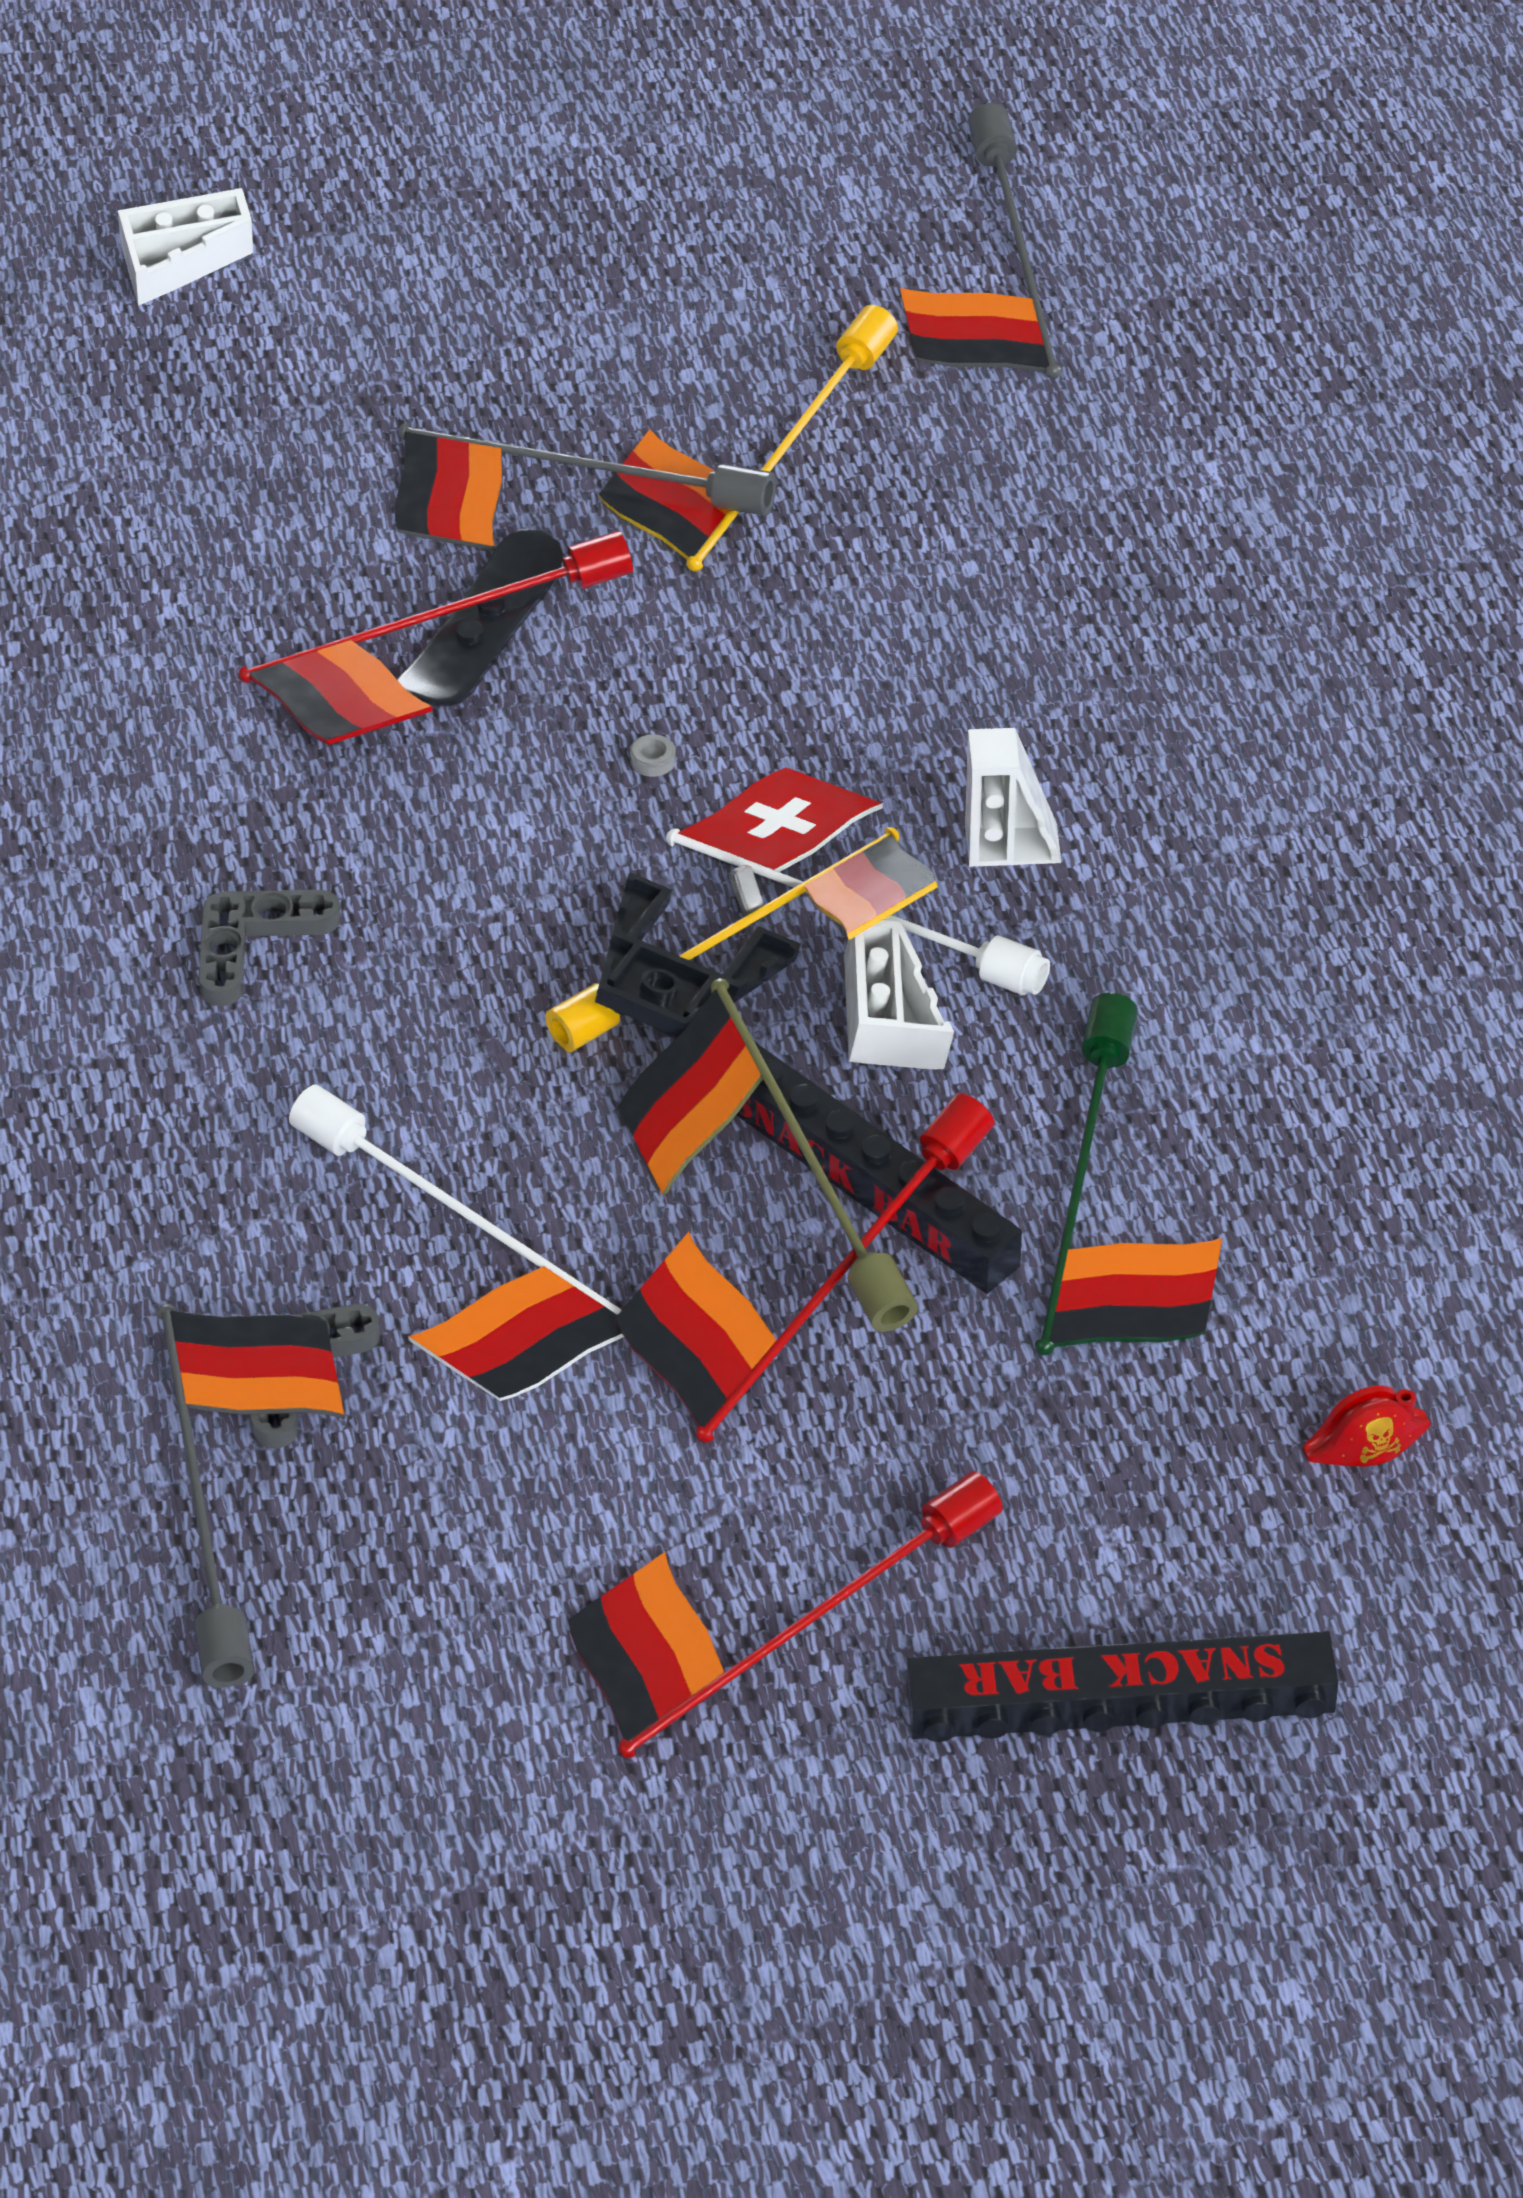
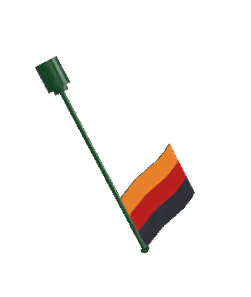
[1035,992,1223,1355]

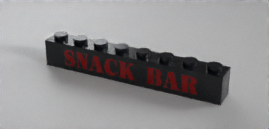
[736,1042,1022,1294]
[906,1631,1339,1742]

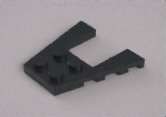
[595,872,801,1037]

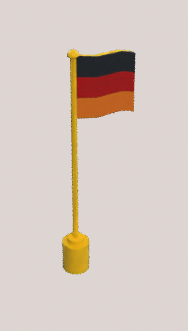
[599,305,898,572]
[545,827,938,1053]

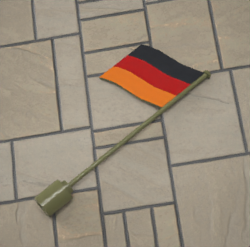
[618,978,918,1332]

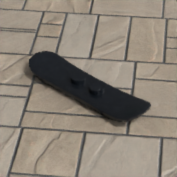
[397,529,563,706]

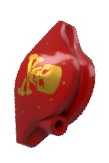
[1302,1385,1431,1467]

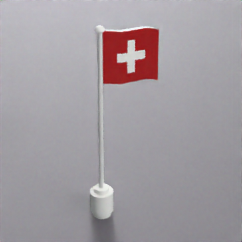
[666,767,1050,995]

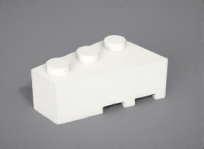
[118,188,253,306]
[965,728,1061,867]
[844,920,954,1069]

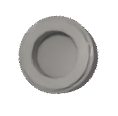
[630,734,676,777]

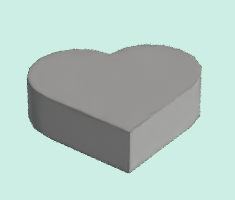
[728,865,766,918]

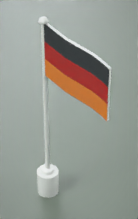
[289,1085,624,1401]

